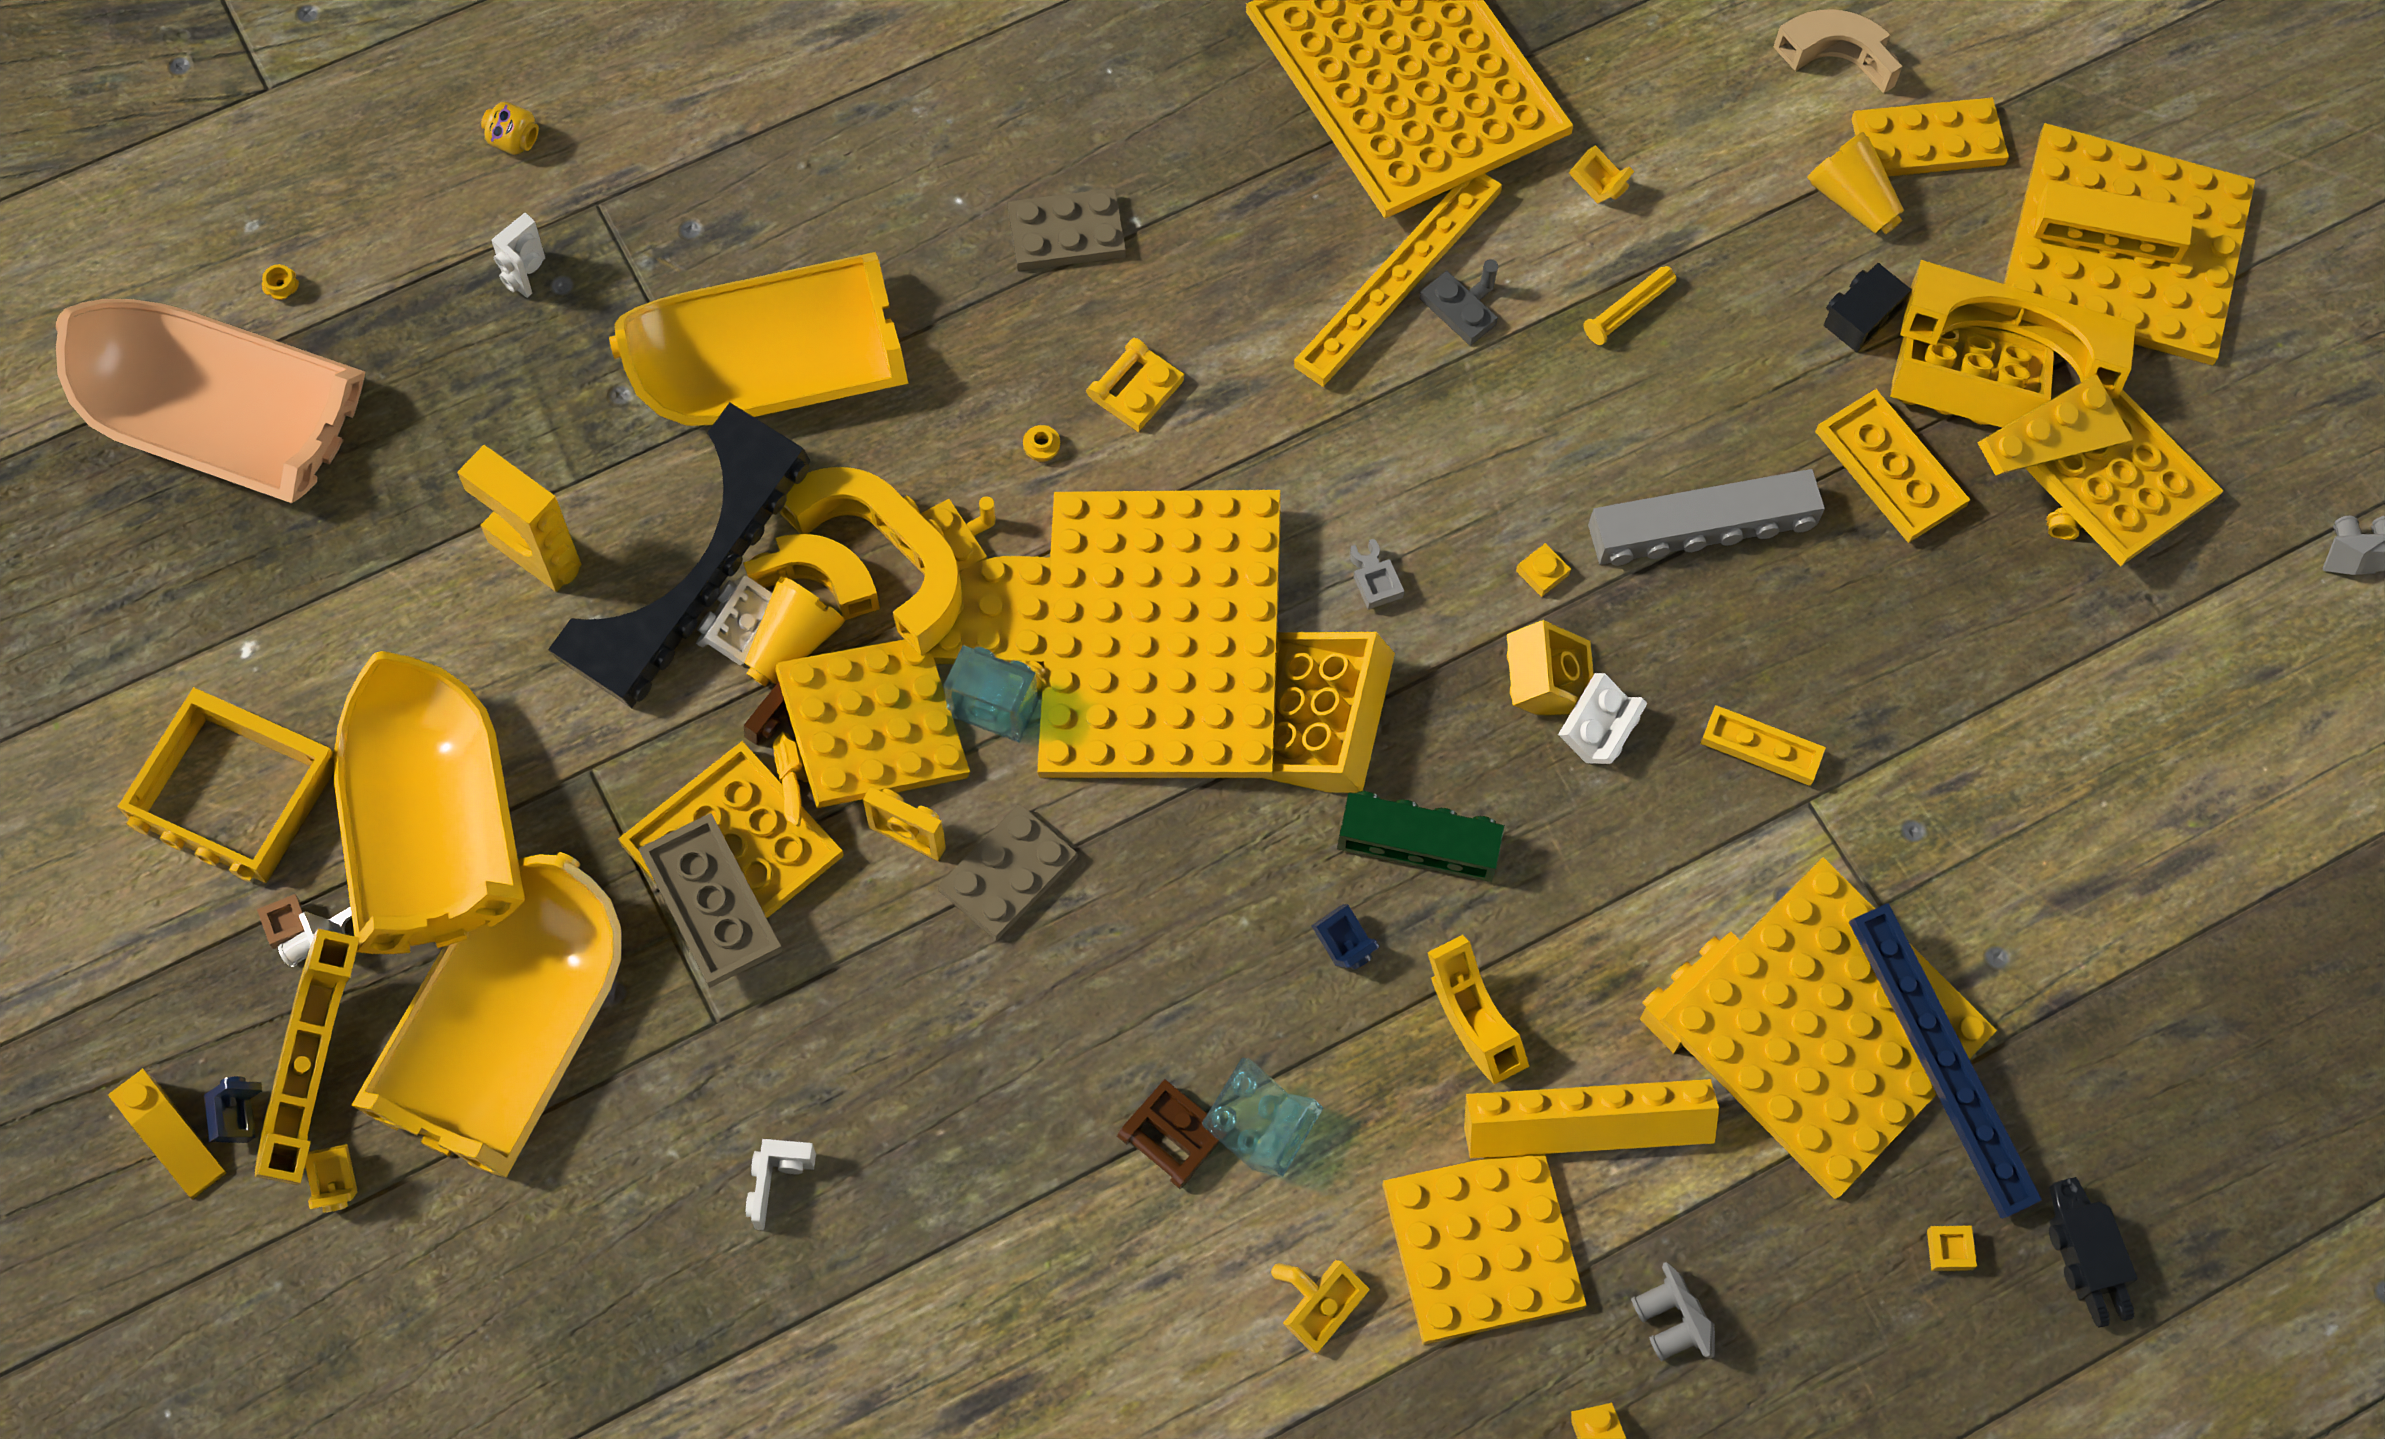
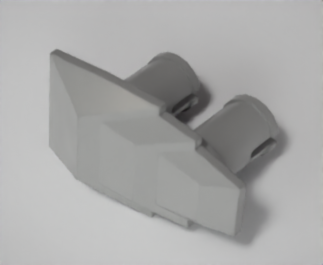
[2323,516,2385,575]
[1631,1262,1715,1362]

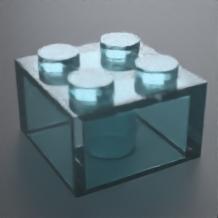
[944,645,1038,743]

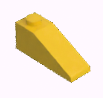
[108,1069,227,1200]

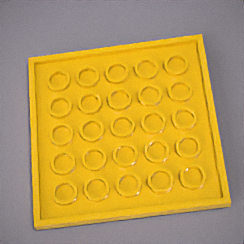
[2004,123,2255,366]
[1660,857,1997,1199]

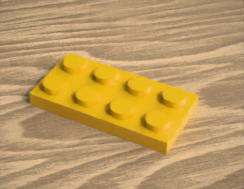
[1851,97,2009,177]
[1815,389,1970,543]

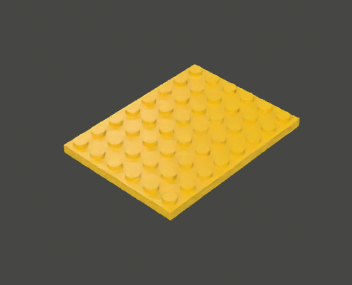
[1246,0,1573,219]
[1037,490,1281,778]

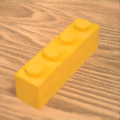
[2034,181,2194,264]

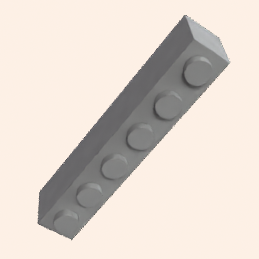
[1588,469,1825,566]

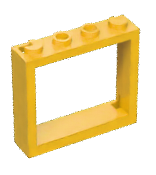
[117,687,334,883]

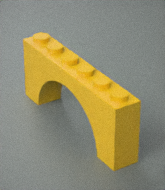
[1900,260,2136,399]

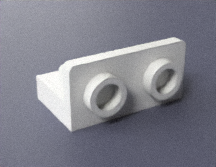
[491,213,545,298]
[696,575,772,666]
[1558,673,1647,764]

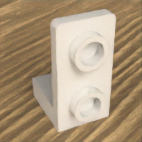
[746,1139,816,1230]

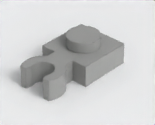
[1350,539,1404,610]

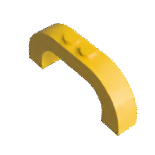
[780,467,962,656]
[255,928,360,1185]

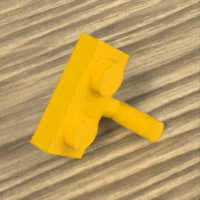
[920,496,996,573]
[1271,1260,1370,1353]

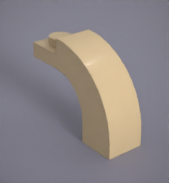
[1773,9,1903,93]

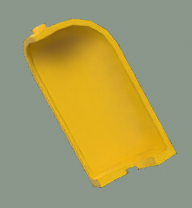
[609,252,909,426]
[333,651,525,954]
[352,852,621,1178]

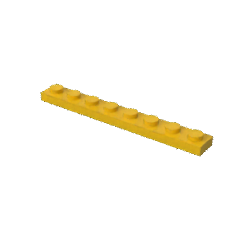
[1294,174,1502,387]

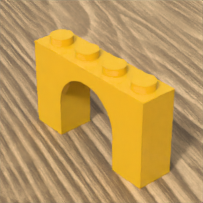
[457,445,582,592]

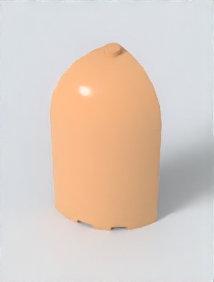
[56,299,365,503]

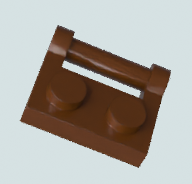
[1117,1079,1227,1189]

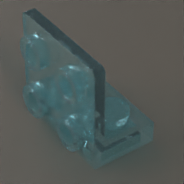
[1202,1058,1324,1177]

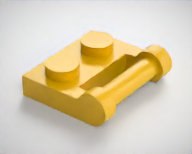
[1086,337,1184,432]

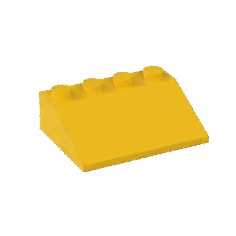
[1890,326,2054,428]
[1264,632,1395,793]

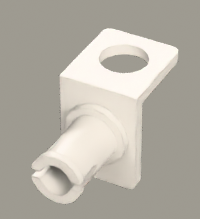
[278,907,352,967]

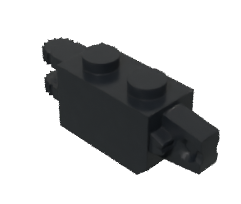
[2049,1177,2138,1328]

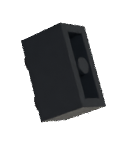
[1823,263,1912,353]

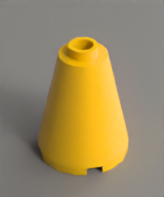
[1807,132,1904,235]
[744,576,845,687]

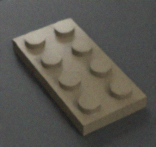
[638,813,783,988]

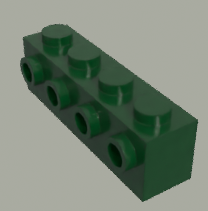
[1337,791,1505,882]

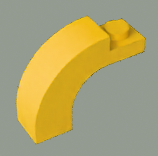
[743,534,880,620]
[1427,934,1530,1085]

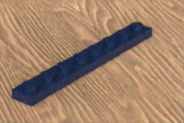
[1849,903,2042,1219]

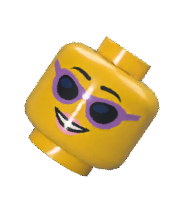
[481,102,539,155]

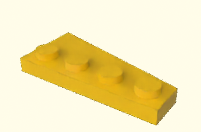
[1977,374,2133,475]

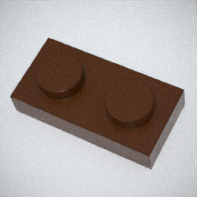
[744,682,787,745]

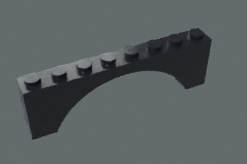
[548,402,811,709]

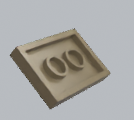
[1007,188,1126,271]
[938,803,1077,941]

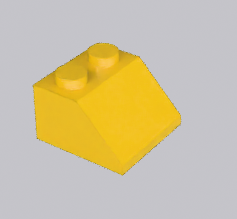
[1507,620,1594,715]

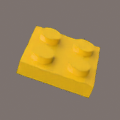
[863,786,946,862]

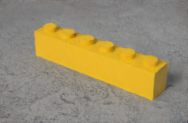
[1464,1079,1719,1158]

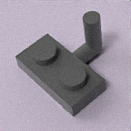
[1419,259,1498,346]

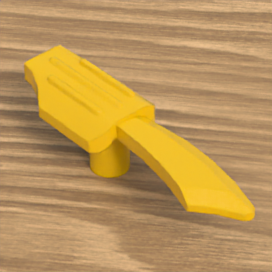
[773,732,809,827]

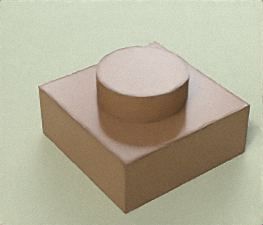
[257,894,305,949]

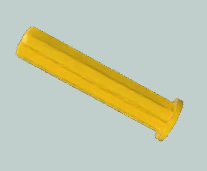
[1583,266,1677,345]

